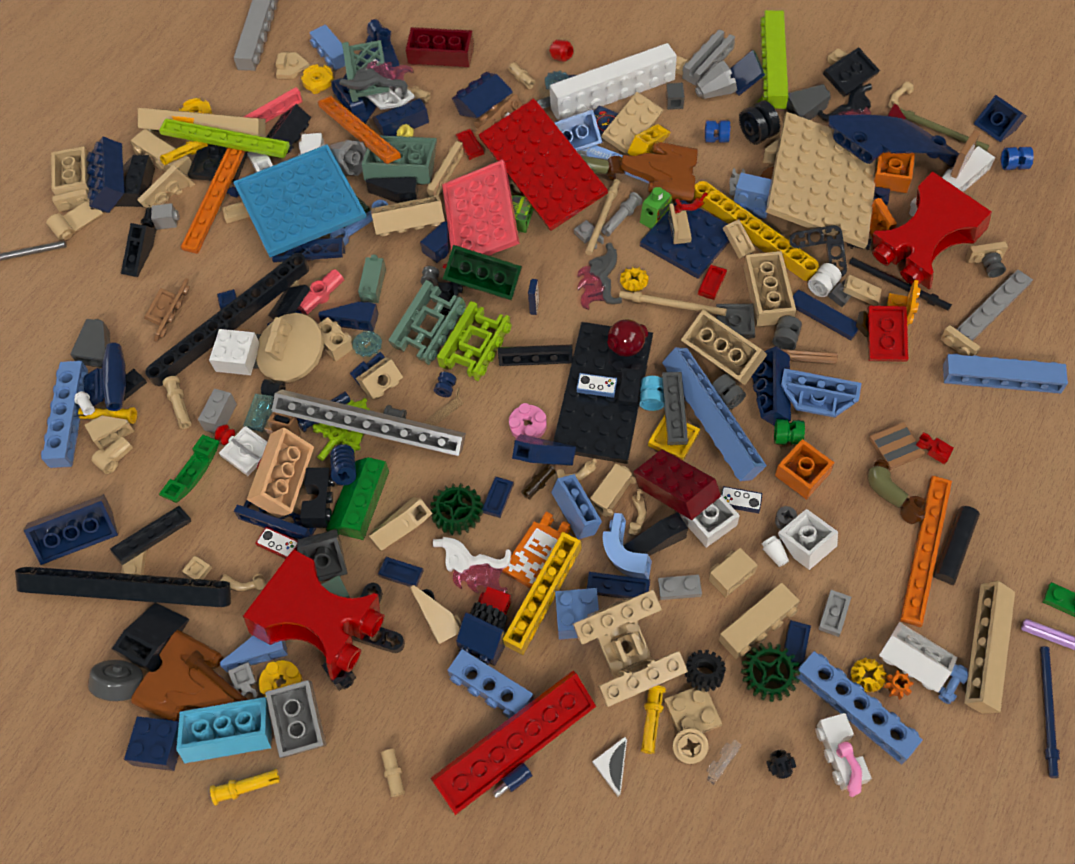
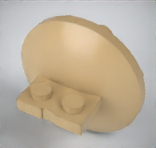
[256,313,324,383]

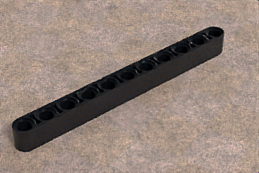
[145,253,309,386]
[15,567,231,607]

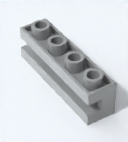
[682,29,735,85]

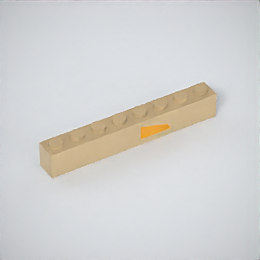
[138,108,266,137]

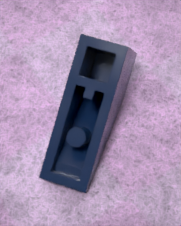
[318,302,379,332]

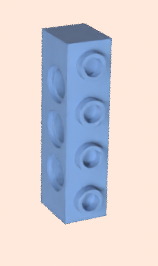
[447,649,534,718]

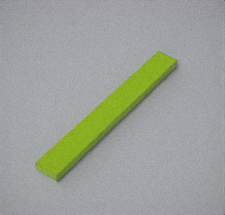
[159,118,290,158]

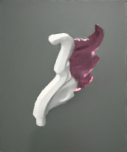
[433,537,512,593]

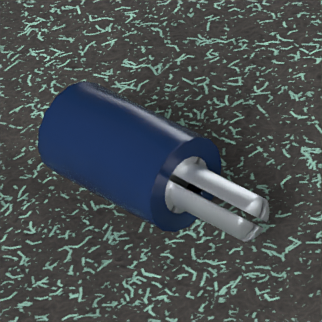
[492,763,533,798]

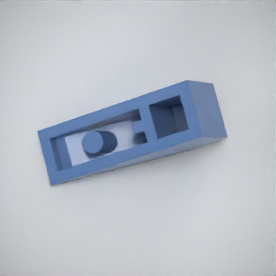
[220,636,288,672]

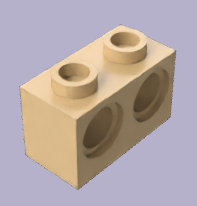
[318,317,353,361]

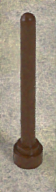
[185,650,248,702]

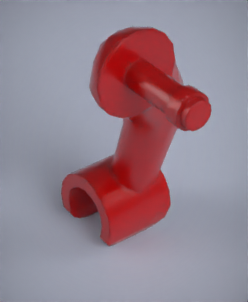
[674,192,708,213]

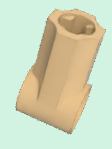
[92,436,133,474]

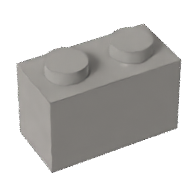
[198,388,237,433]

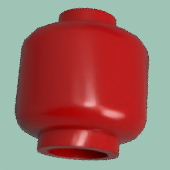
[549,39,574,62]

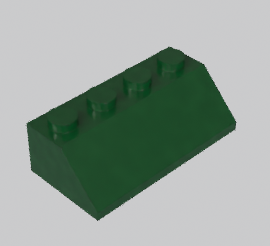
[443,245,522,301]

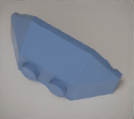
[781,368,861,418]

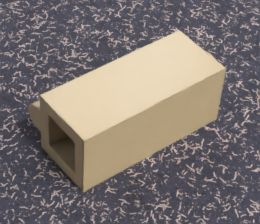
[590,464,637,517]

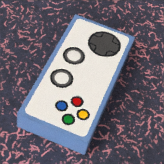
[577,373,617,398]

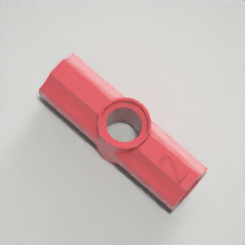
[298,269,344,315]

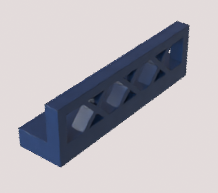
[272,238,346,263]
[234,500,316,540]

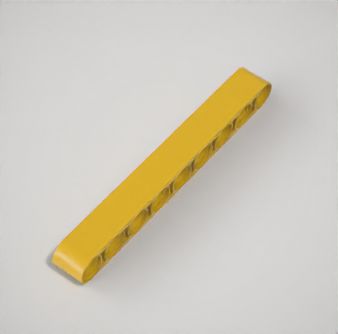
[694,181,819,282]

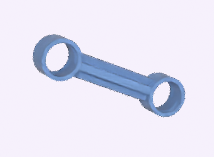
[330,200,388,245]

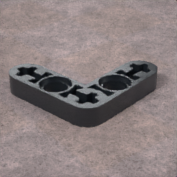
[788,225,847,277]
[351,583,405,653]

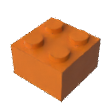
[874,152,915,193]
[775,439,835,500]

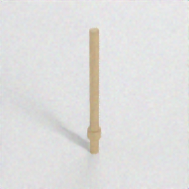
[585,179,620,255]
[619,291,727,316]

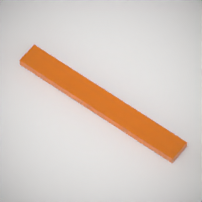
[318,96,401,164]
[181,148,246,254]
[900,475,952,628]

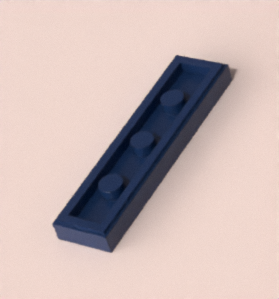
[793,289,859,340]

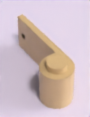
[46,199,104,240]

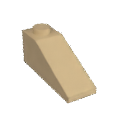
[410,585,462,644]

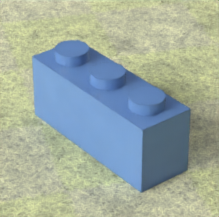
[309,24,345,71]
[551,474,602,539]

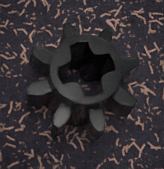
[766,750,796,779]

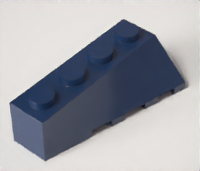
[751,346,791,426]

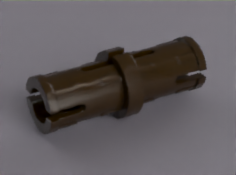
[521,464,556,500]

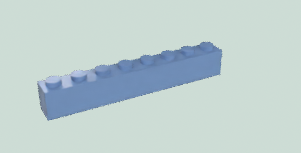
[662,347,767,481]

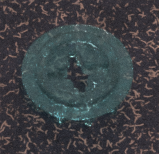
[545,70,570,90]
[353,331,382,358]

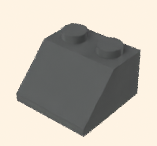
[297,529,348,581]

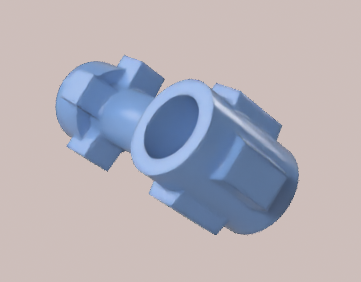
[938,664,969,704]

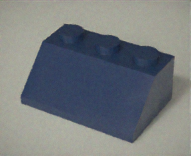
[452,72,513,118]
[372,98,429,136]

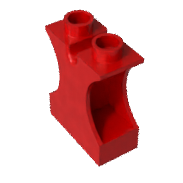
[872,171,992,290]
[243,549,385,680]

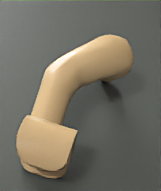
[888,82,914,108]
[554,459,597,482]
[628,489,647,536]
[220,574,266,592]

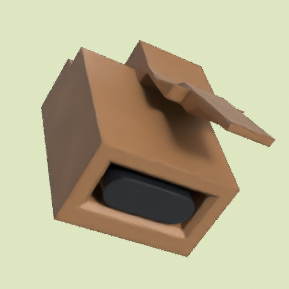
[265,412,300,437]

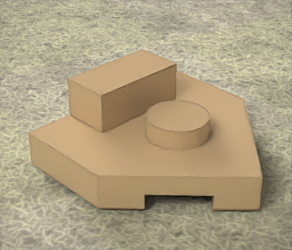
[276,52,310,79]

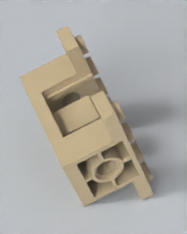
[573,590,688,707]

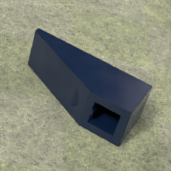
[512,434,576,465]

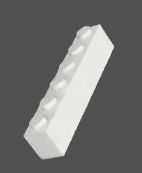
[909,146,995,217]

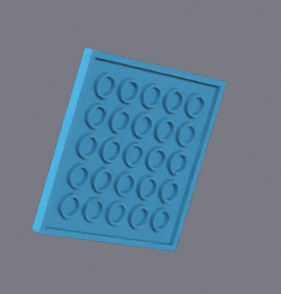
[233,144,367,258]

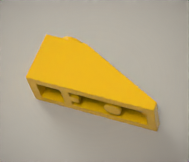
[627,124,671,156]

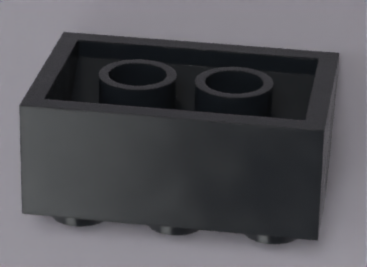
[265,104,311,154]
[114,155,155,207]

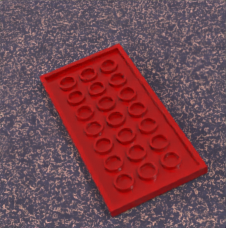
[478,98,608,231]

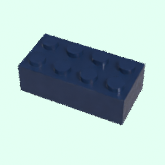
[86,136,124,213]

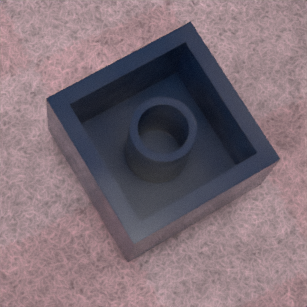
[124,716,179,771]

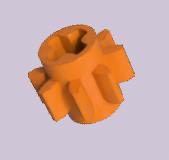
[884,670,914,700]

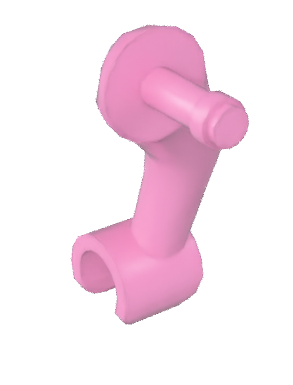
[836,742,862,797]

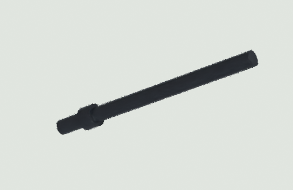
[849,257,952,311]

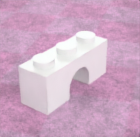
[816,713,871,790]

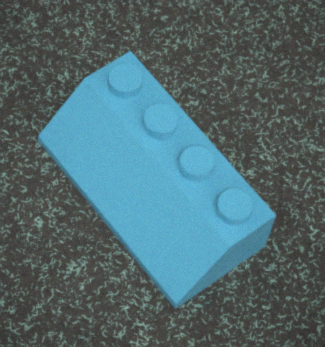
[176,697,272,763]

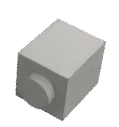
[151,203,180,230]

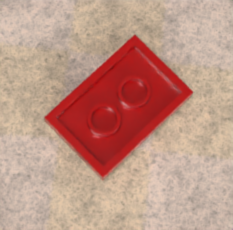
[867,306,909,362]

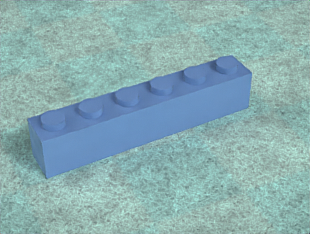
[943,354,1068,394]

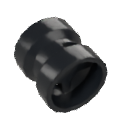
[261,379,286,398]

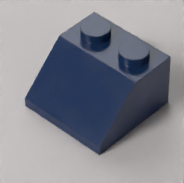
[973,95,1027,142]
[456,612,505,666]

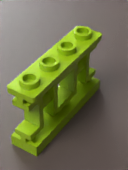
[437,301,512,381]

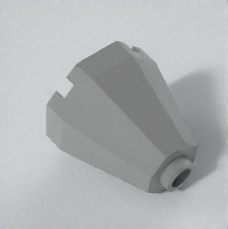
[695,60,737,99]
[329,140,367,176]

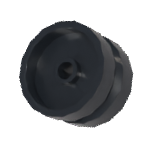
[739,100,780,145]

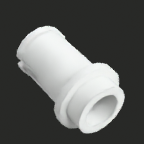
[74,391,95,415]

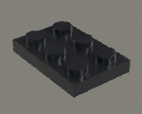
[823,47,880,97]

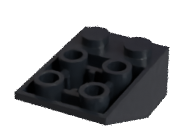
[112,603,190,672]

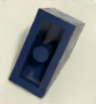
[420,221,449,263]

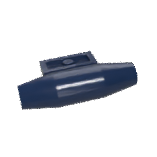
[84,343,126,411]

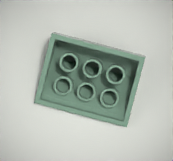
[362,136,437,184]

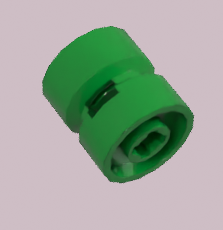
[774,419,805,445]

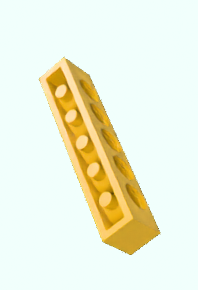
[502,532,582,655]

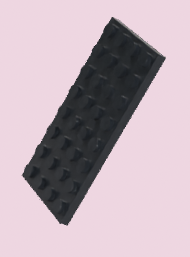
[553,322,653,464]

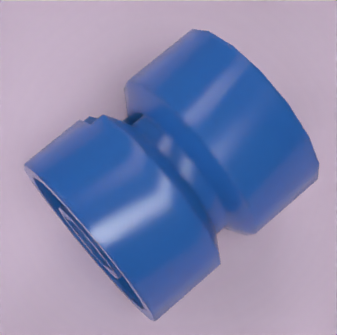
[705,121,730,143]
[1001,147,1034,170]

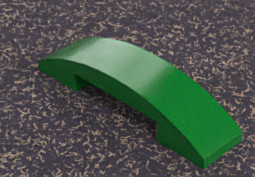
[159,435,219,503]

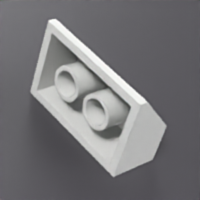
[879,622,957,692]

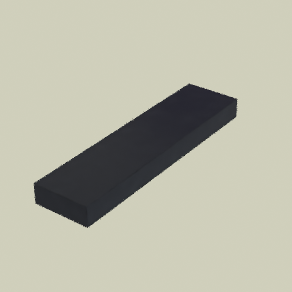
[110,506,191,565]

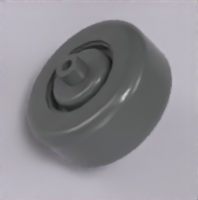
[88,660,143,701]

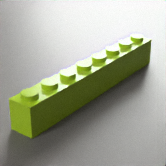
[760,10,788,109]

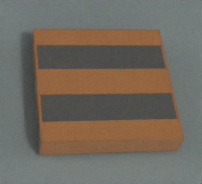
[869,422,925,470]

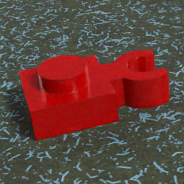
[916,432,954,464]

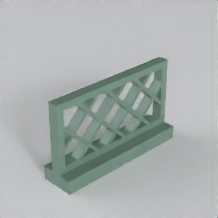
[342,40,390,102]

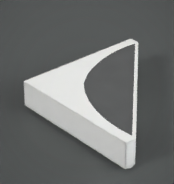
[593,737,627,797]

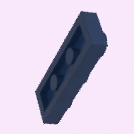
[587,572,650,599]

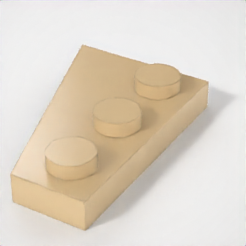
[137,165,195,208]

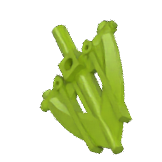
[313,398,370,461]

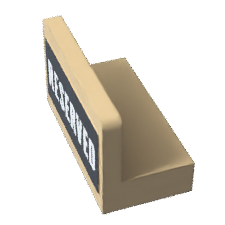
[668,204,692,244]

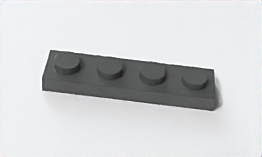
[662,372,688,445]

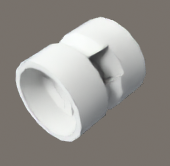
[808,263,842,297]

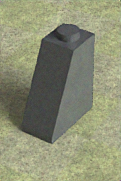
[786,84,831,120]
[70,319,110,368]

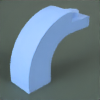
[603,513,652,579]

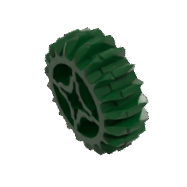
[430,483,483,535]
[741,642,801,702]

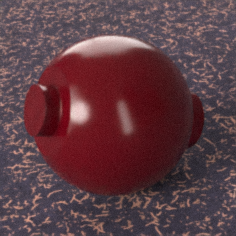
[607,319,648,357]

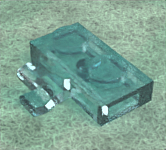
[243,394,274,432]

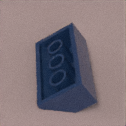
[23,494,118,565]

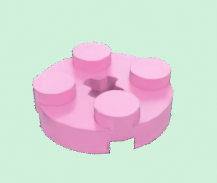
[509,403,547,438]

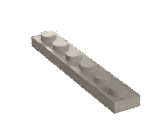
[956,270,1033,341]

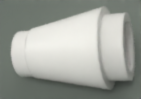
[762,535,789,567]

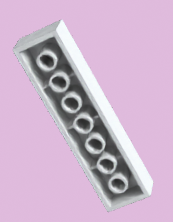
[550,43,677,120]

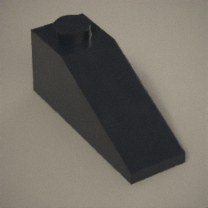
[366,177,418,203]
[121,223,156,277]
[624,512,688,556]

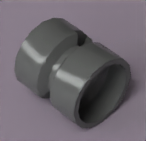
[772,316,802,350]
[712,374,746,410]

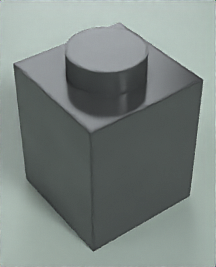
[666,83,685,110]

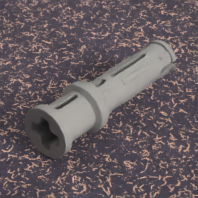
[601,192,643,236]

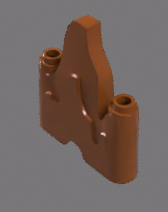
[621,142,698,203]
[131,630,236,722]

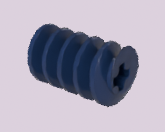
[330,444,356,486]

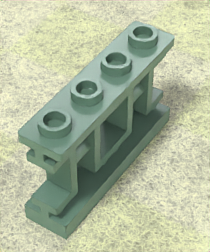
[388,280,466,365]

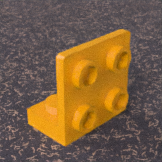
[887,280,921,327]

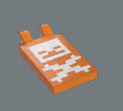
[502,511,571,589]

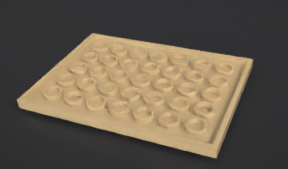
[765,112,877,249]

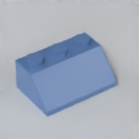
[554,110,602,151]

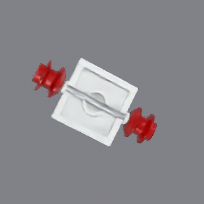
[215,424,267,476]

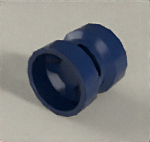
[434,372,457,397]

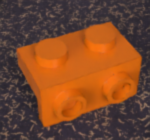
[869,198,897,238]

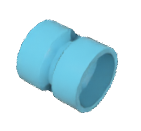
[639,376,664,411]

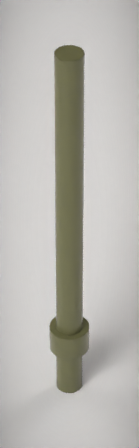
[900,108,990,152]

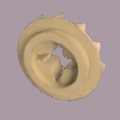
[673,728,709,764]

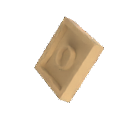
[664,686,722,739]

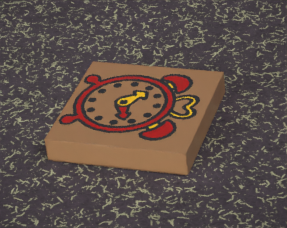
[951,130,981,179]

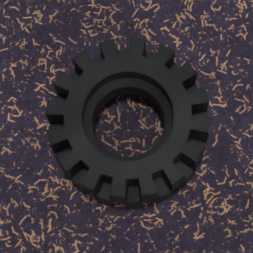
[469,602,508,630]
[685,650,726,692]

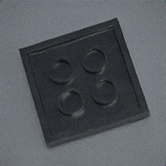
[188,144,248,183]

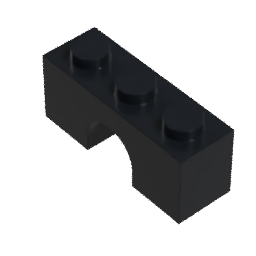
[300,467,335,528]

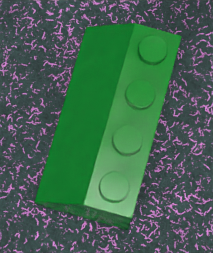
[326,457,389,540]

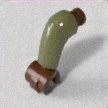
[580,155,625,180]
[868,459,926,524]

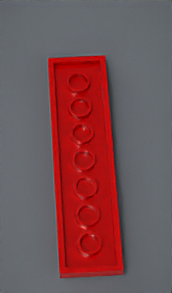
[430,671,597,815]

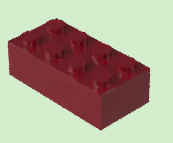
[405,27,474,68]
[633,449,721,520]

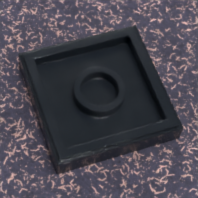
[268,285,310,319]

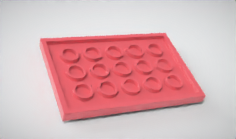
[442,160,520,256]

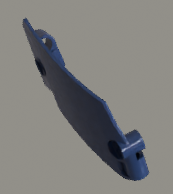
[331,19,400,124]
[828,115,959,168]

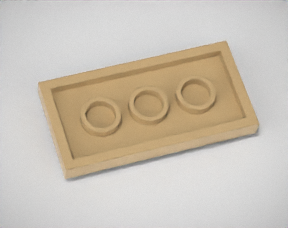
[601,92,663,156]

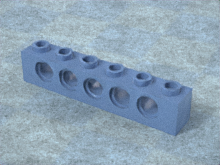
[41,361,89,468]
[796,651,923,765]

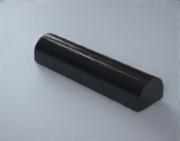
[498,344,573,366]
[934,506,980,586]

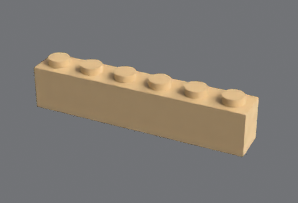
[965,581,1015,714]

